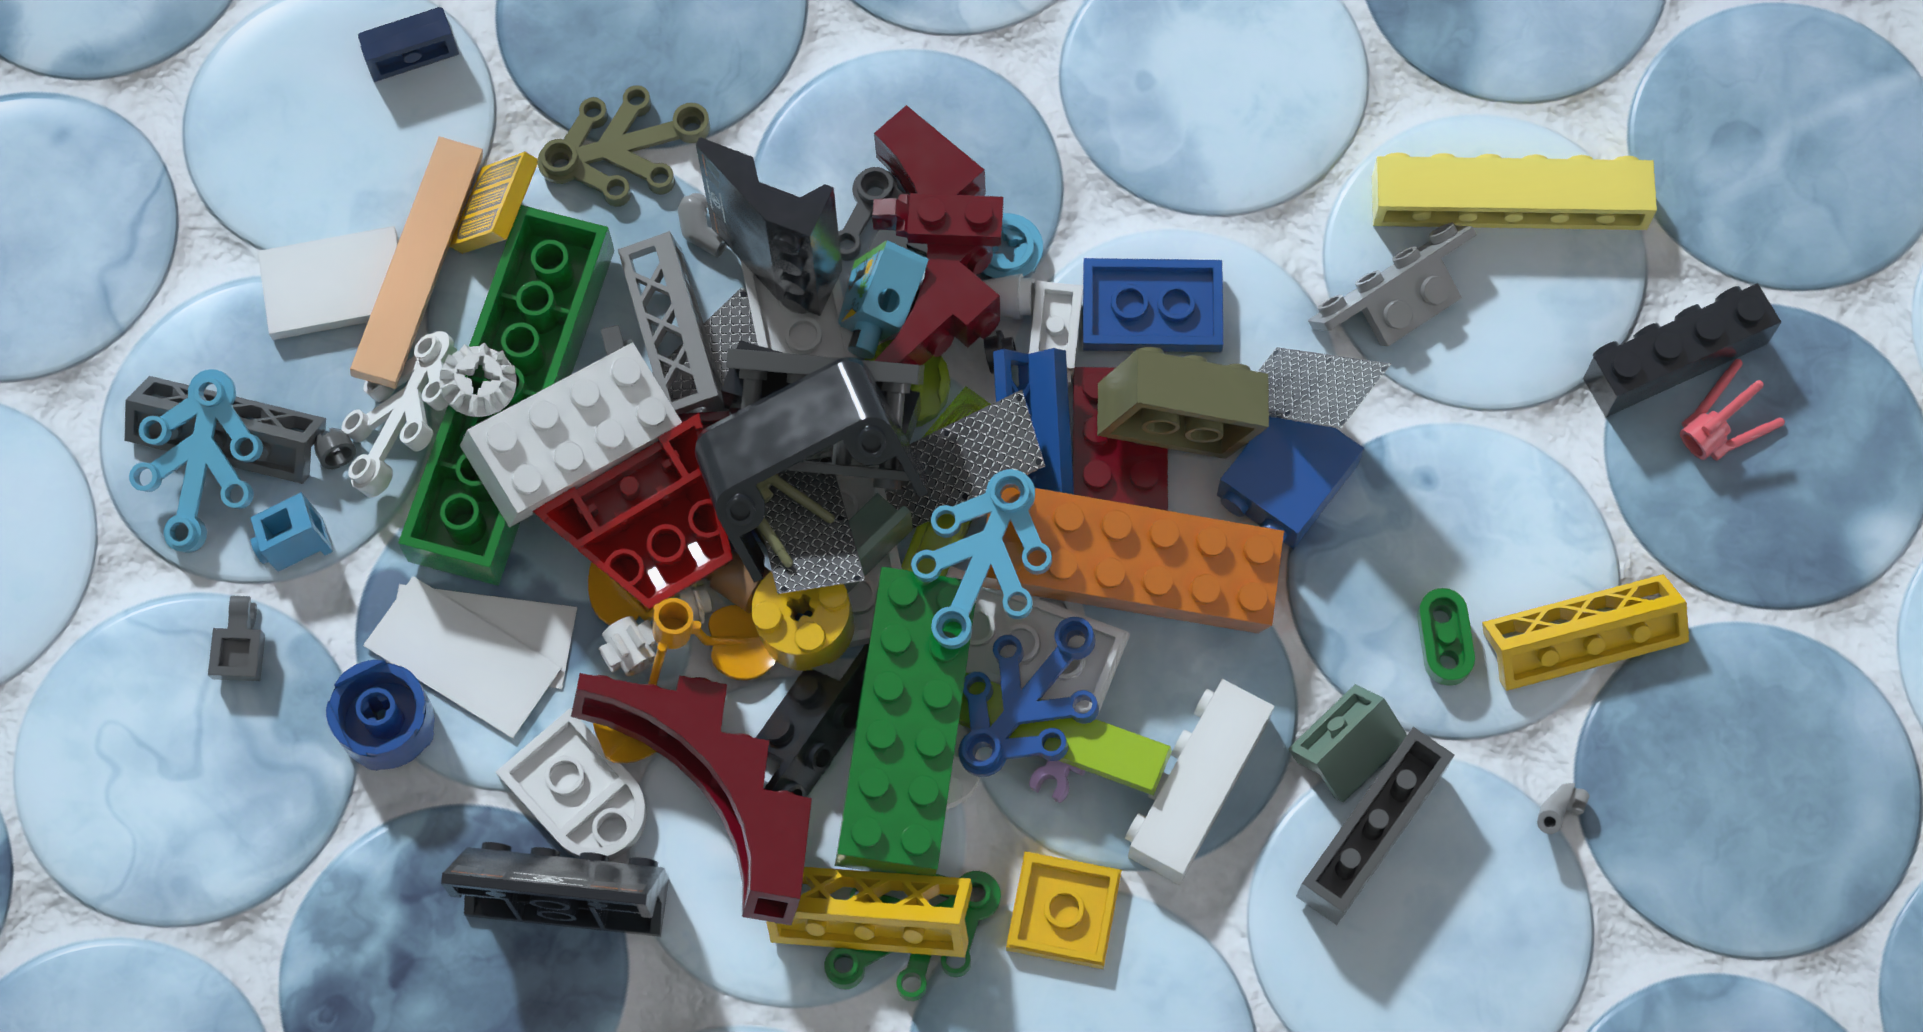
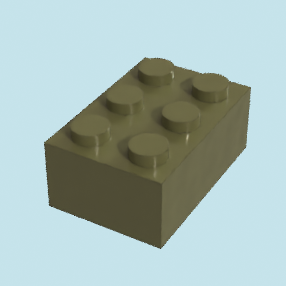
[1097,347,1269,459]

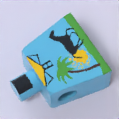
[838,240,929,359]

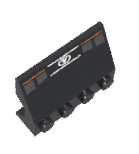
[696,137,842,316]
[441,842,669,937]

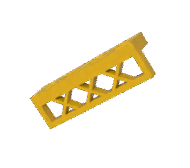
[1482,574,1689,691]
[766,867,972,958]

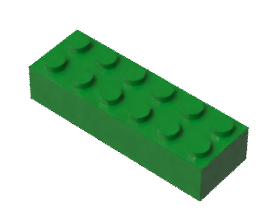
[834,566,976,876]

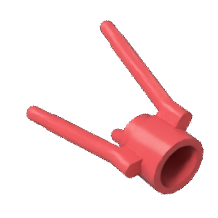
[1680,359,1785,461]

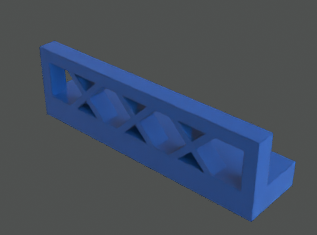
[993,348,1074,495]

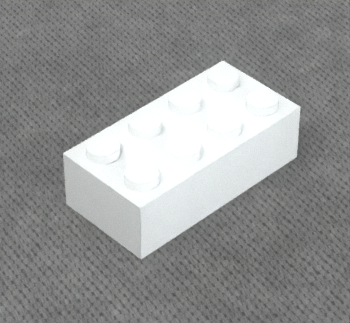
[460,342,682,527]

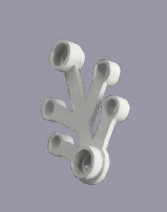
[342,331,458,497]

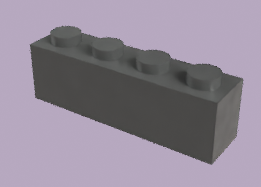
[1296,727,1455,925]

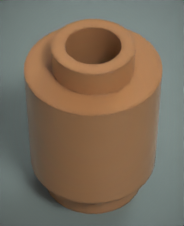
[705,549,771,613]

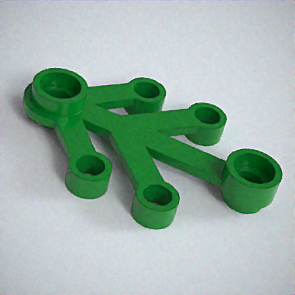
[824,871,1001,1001]

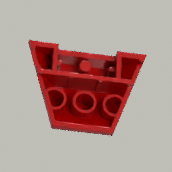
[532,413,733,610]

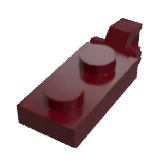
[872,193,1004,247]

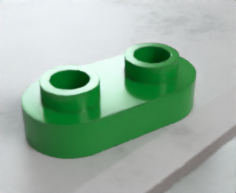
[1417,588,1475,686]

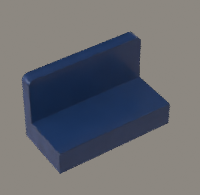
[358,7,459,82]

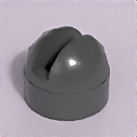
[314,427,356,469]

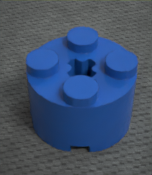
[326,660,435,771]

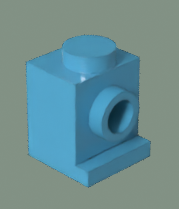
[250,492,333,572]

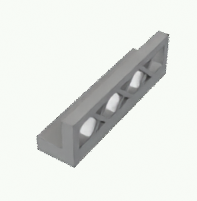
[618,231,729,415]

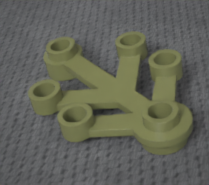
[537,85,710,207]

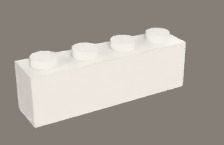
[1125,679,1274,885]

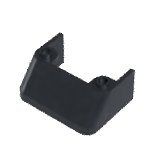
[695,357,928,583]

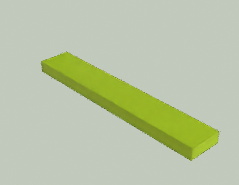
[959,672,1172,796]

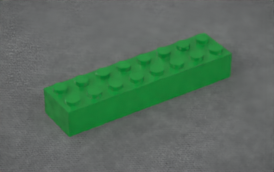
[398,205,615,586]

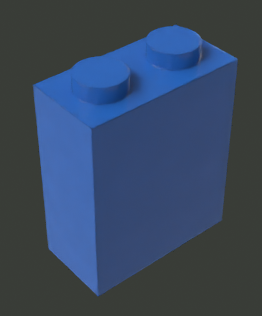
[1217,416,1364,549]

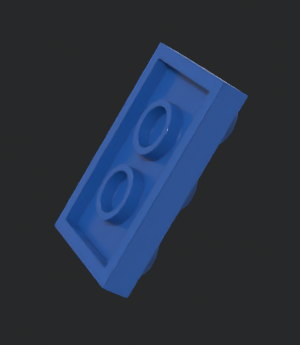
[1083,258,1224,352]

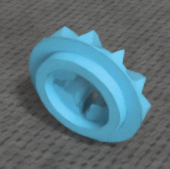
[981,213,1043,279]

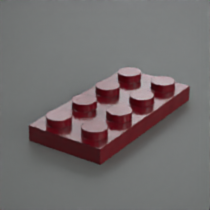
[1073,367,1168,511]

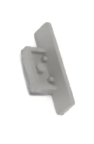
[1308,223,1477,346]

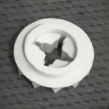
[439,343,516,417]

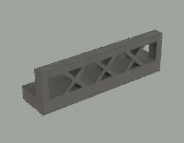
[124,376,326,484]

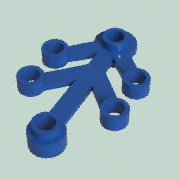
[958,617,1099,777]

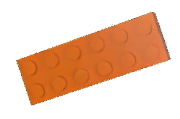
[982,488,1284,634]

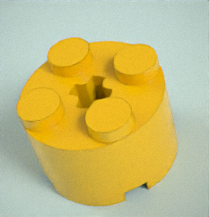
[752,571,855,671]

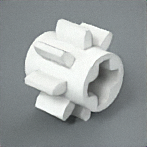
[599,616,658,677]

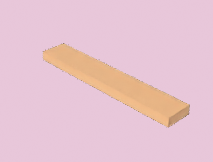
[350,136,483,389]

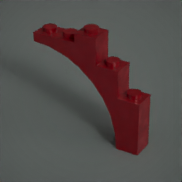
[874,105,1000,365]
[571,673,812,925]

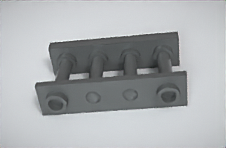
[726,348,925,490]

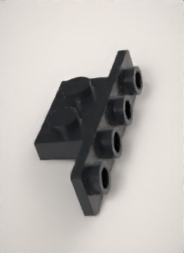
[756,644,868,797]

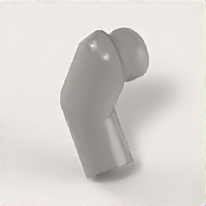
[677,193,727,258]
[1537,783,1589,834]

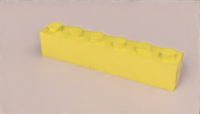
[1371,152,1657,230]

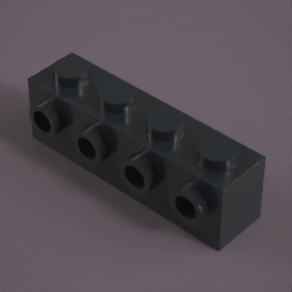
[1583,283,1781,417]

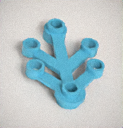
[129,369,263,553]
[911,469,1052,649]

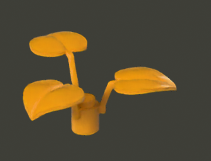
[588,562,777,763]

